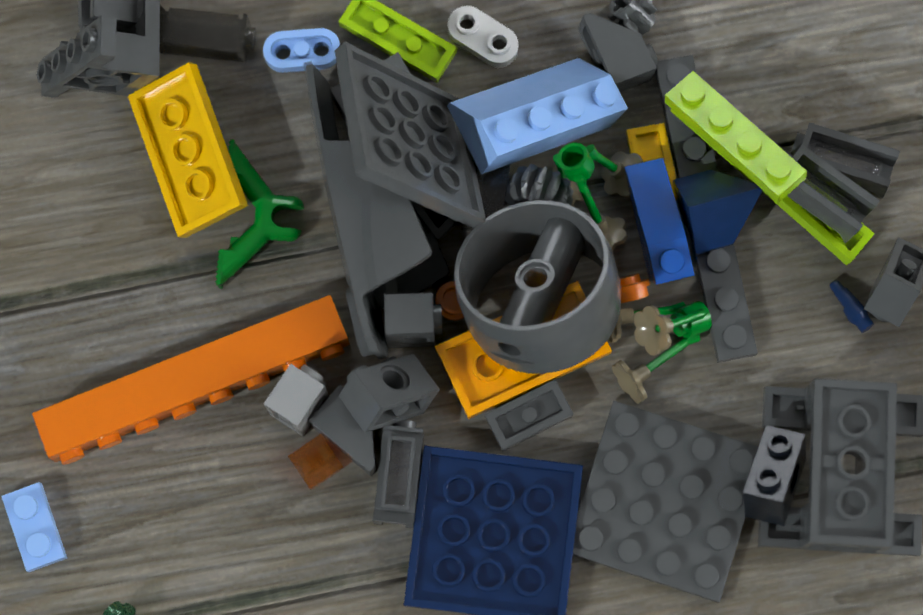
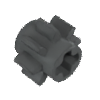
[608,0,657,35]

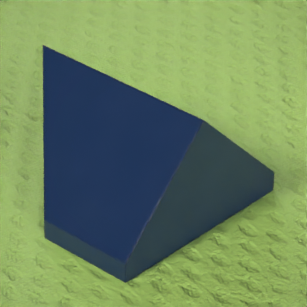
[673,170,763,255]

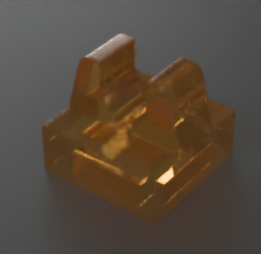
[288,434,344,490]

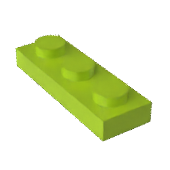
[338,0,457,83]

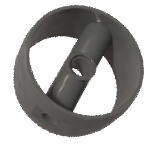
[454,200,621,374]

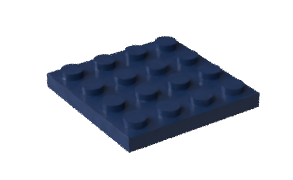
[404,445,583,615]

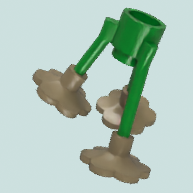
[552,142,643,251]
[608,301,712,404]

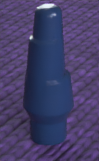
[829,280,874,333]

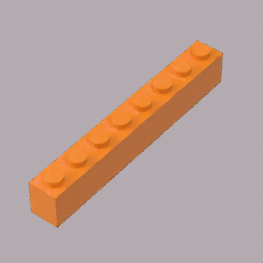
[32,295,350,465]

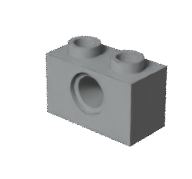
[264,364,329,437]

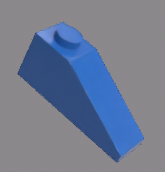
[624,158,695,285]

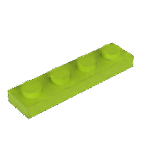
[665,71,807,203]

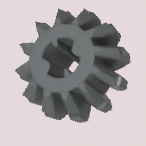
[504,164,574,206]

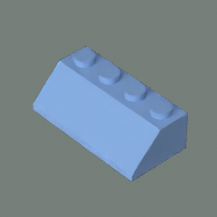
[447,58,628,175]

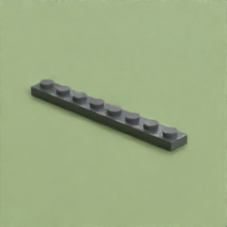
[655,55,758,363]

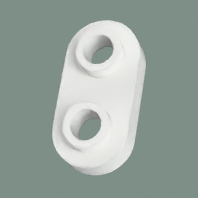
[448,6,518,67]

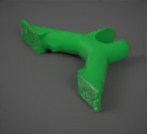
[215,139,304,289]

